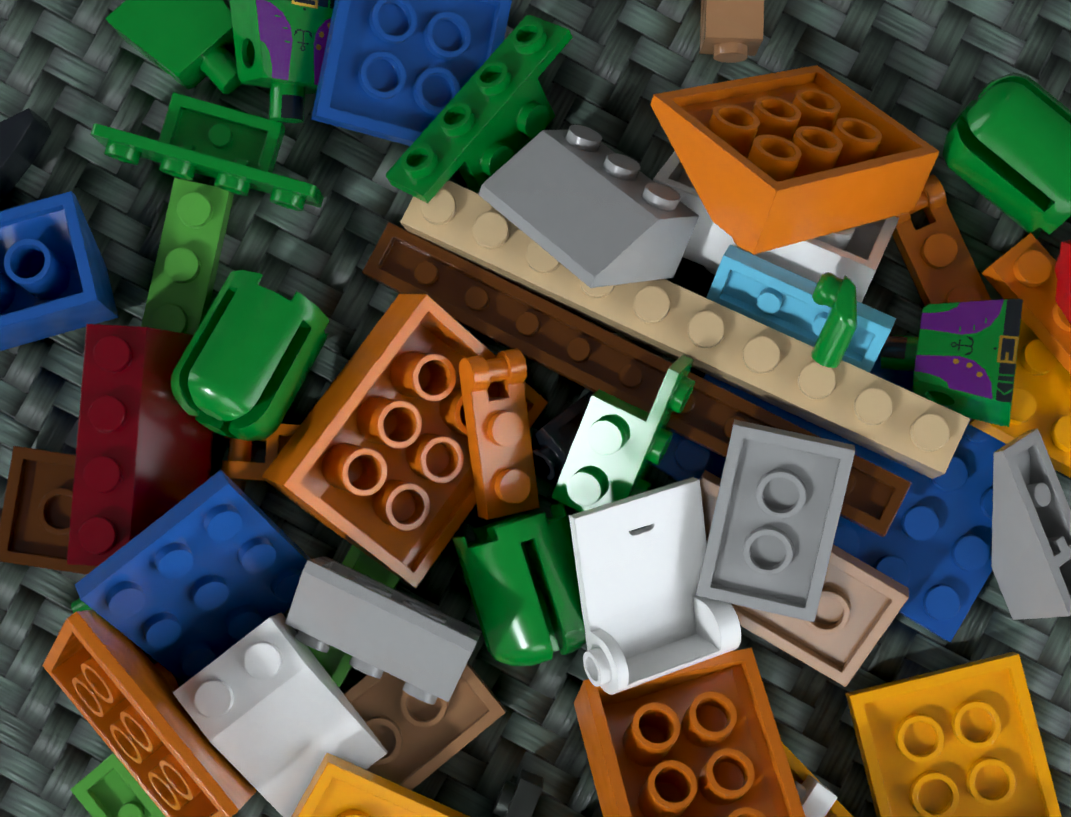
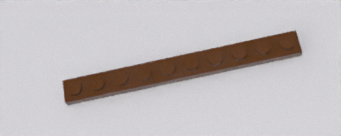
[362,222,912,537]

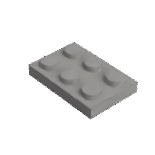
[696,419,855,622]

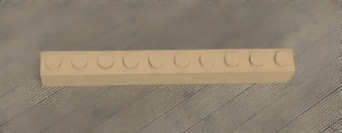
[401,180,970,479]

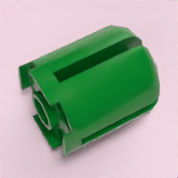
[942,72,1071,239]
[171,270,330,441]
[453,503,586,666]

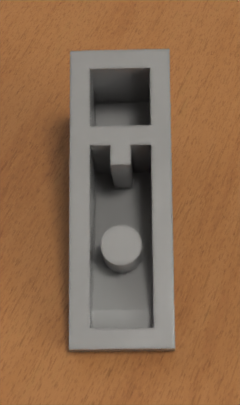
[991,428,1071,620]

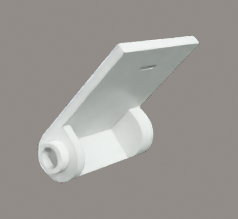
[569,477,741,695]

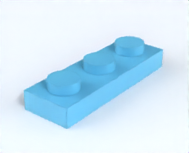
[706,245,896,373]

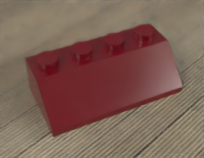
[67,324,214,566]

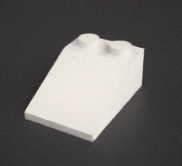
[173,612,388,817]

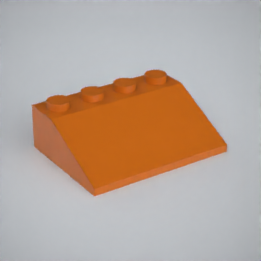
[650,65,940,255]
[262,294,548,588]
[42,610,257,817]
[574,647,805,817]

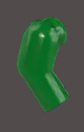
[811,272,857,368]

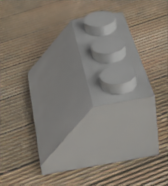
[478,125,699,288]
[285,556,482,705]

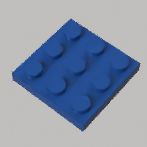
[311,0,512,146]
[75,470,311,683]

